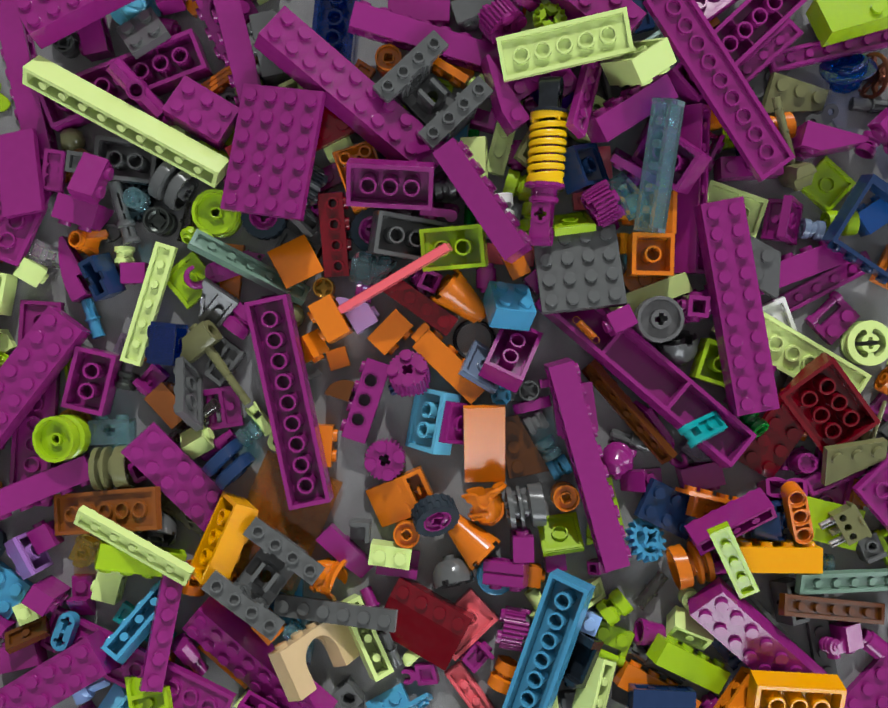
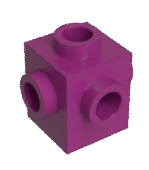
[410,268,443,294]
[679,292,711,322]

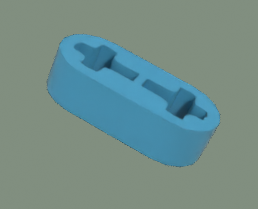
[51,611,80,651]

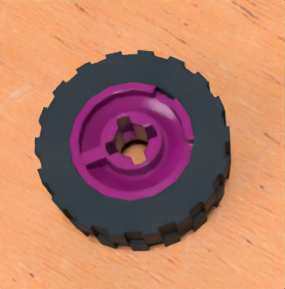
[350,208,384,255]
[241,213,289,240]
[411,493,460,537]

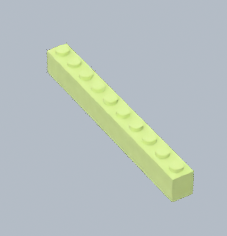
[22,55,229,188]

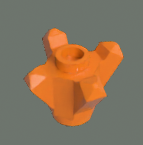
[68,229,109,256]

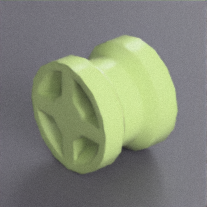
[114,246,136,264]
[678,587,697,610]

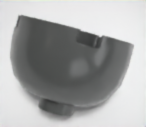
[656,330,698,367]
[134,510,177,546]
[432,554,474,589]

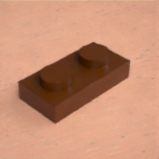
[4,615,51,654]

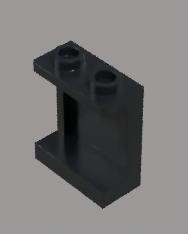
[562,631,604,690]

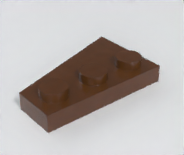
[505,415,549,479]

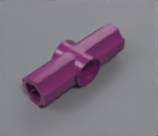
[106,58,164,119]

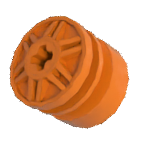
[666,541,716,590]

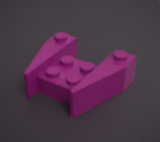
[480,30,578,136]

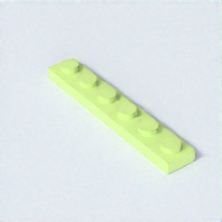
[119,241,178,367]
[73,505,195,586]

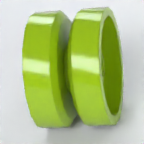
[191,189,243,238]
[32,414,91,463]

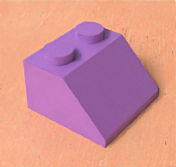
[4,529,54,580]

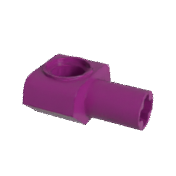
[171,633,209,676]

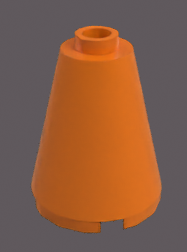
[430,269,486,323]
[447,514,501,571]

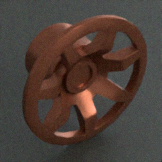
[856,52,888,99]

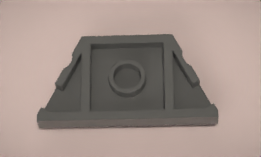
[750,235,781,299]

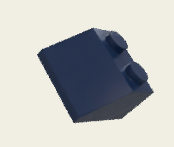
[562,143,610,195]

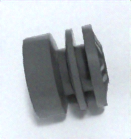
[503,482,547,531]

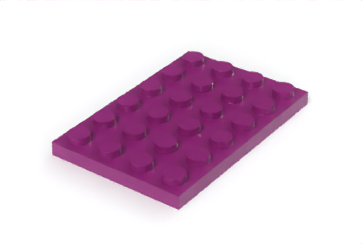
[220,83,326,221]

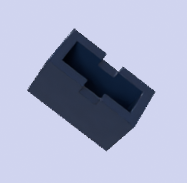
[78,252,127,302]

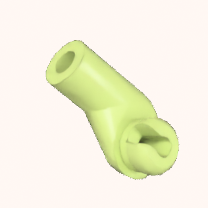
[402,650,422,667]

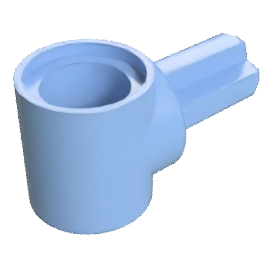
[72,677,111,705]

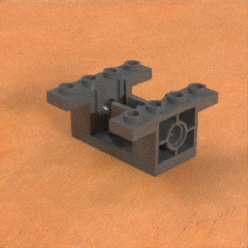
[373,30,493,150]
[201,516,325,641]

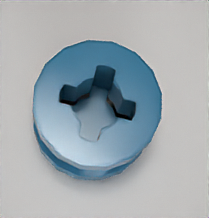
[490,386,512,405]

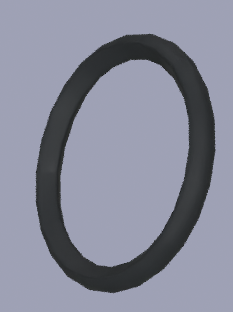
[453,320,495,359]

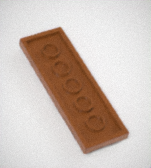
[53,486,162,536]

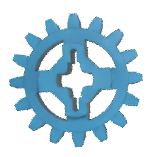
[624,518,667,563]

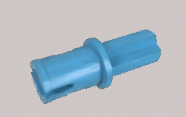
[81,298,106,339]

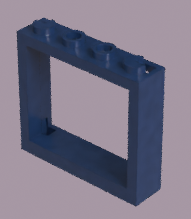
[821,174,888,285]

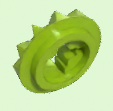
[532,1,567,28]

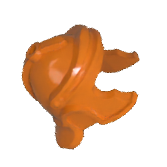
[461,481,507,526]
[309,557,348,601]

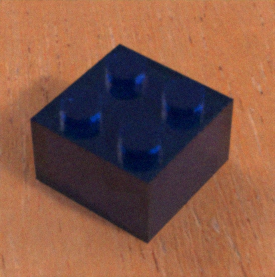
[145,321,188,366]

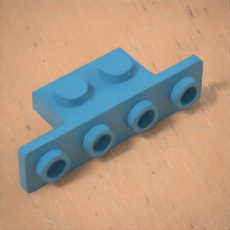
[366,683,433,708]

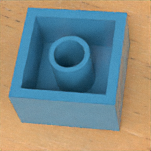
[483,281,537,331]

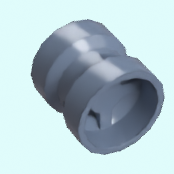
[798,218,826,241]

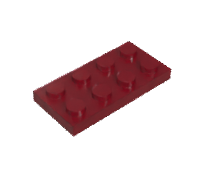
[737,390,805,478]

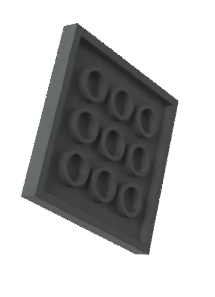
[533,224,627,315]

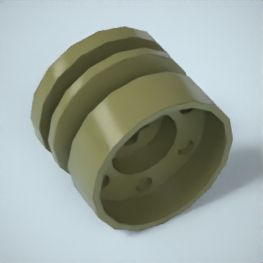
[88,445,136,491]

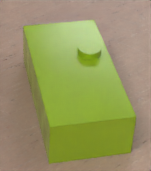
[805,0,888,47]

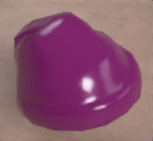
[601,442,633,480]

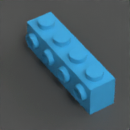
[101,579,161,665]

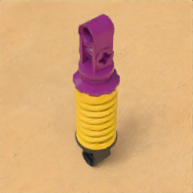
[524,76,570,246]

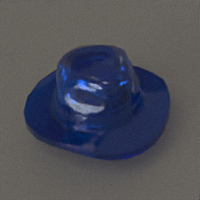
[819,53,878,94]

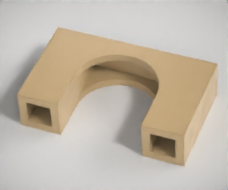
[268,621,360,702]

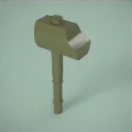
[771,95,817,191]
[180,320,251,406]

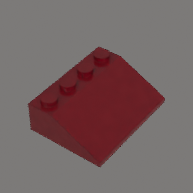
[779,352,881,454]
[376,577,474,671]

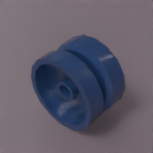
[202,438,256,491]

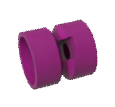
[222,301,250,340]

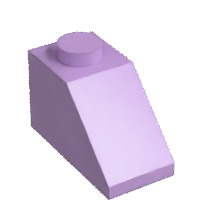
[336,297,380,334]

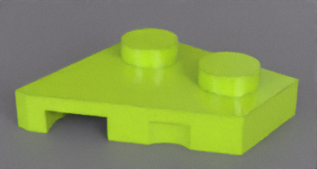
[124,676,173,708]

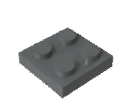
[116,6,171,60]

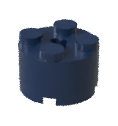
[751,499,787,542]

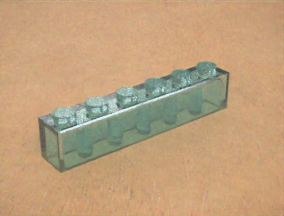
[633,98,685,233]

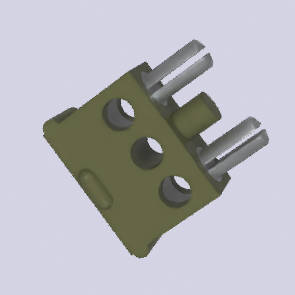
[818,501,872,548]

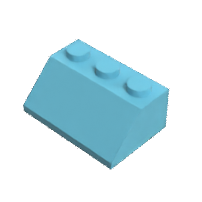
[405,388,461,455]

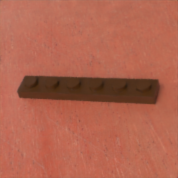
[581,359,678,465]
[778,593,885,625]

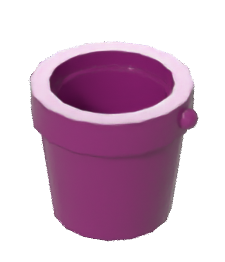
[787,446,818,475]
[633,618,666,646]

